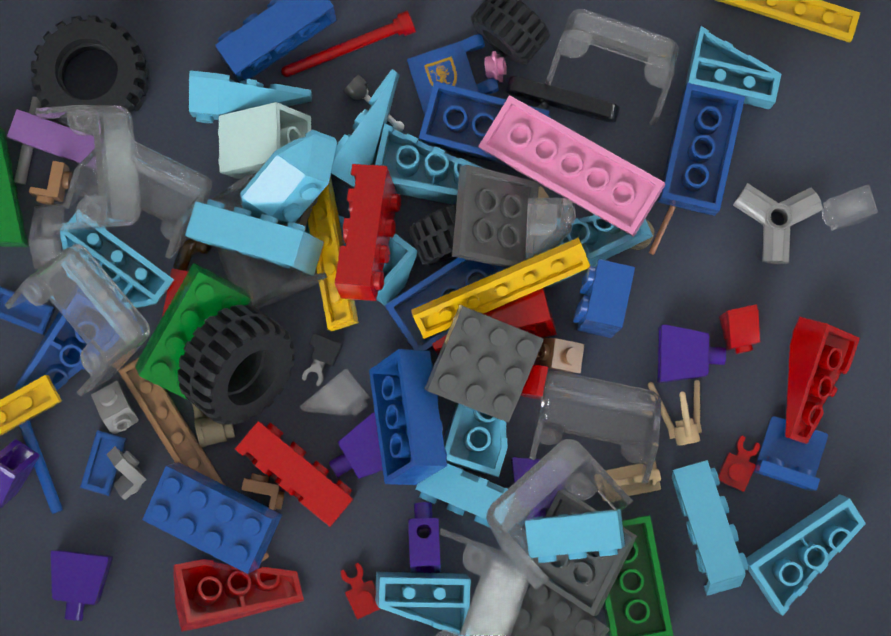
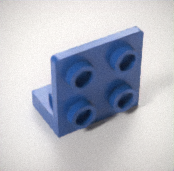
[753,416,828,491]

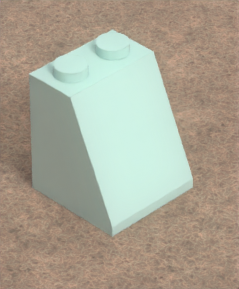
[218,102,311,179]

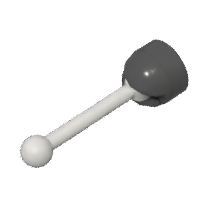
[343,74,404,132]

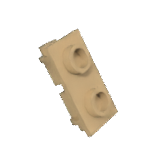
[597,461,661,501]

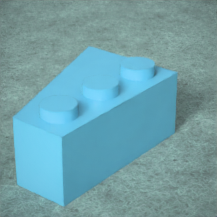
[685,26,782,109]
[416,463,514,527]
[525,509,625,563]
[375,572,471,636]

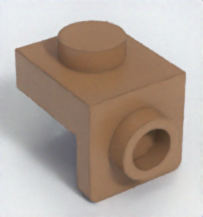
[29,161,72,205]
[535,338,584,373]
[242,473,285,510]

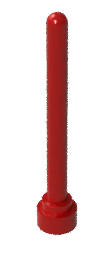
[281,10,416,77]

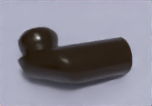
[173,238,212,271]

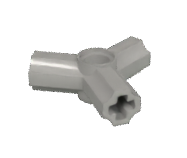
[733,183,823,264]

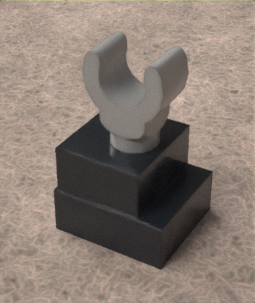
[302,333,343,386]

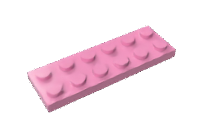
[478,95,665,237]

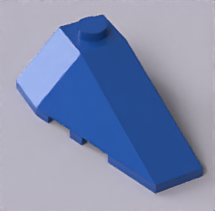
[14,284,129,391]

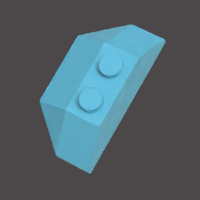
[240,130,337,224]
[60,209,175,312]

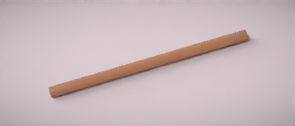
[649,206,676,255]

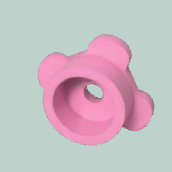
[485,51,507,83]

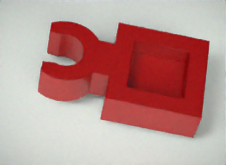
[718,436,760,492]
[340,563,380,620]

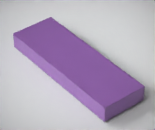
[7,109,102,168]

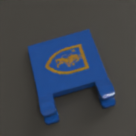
[407,34,499,115]

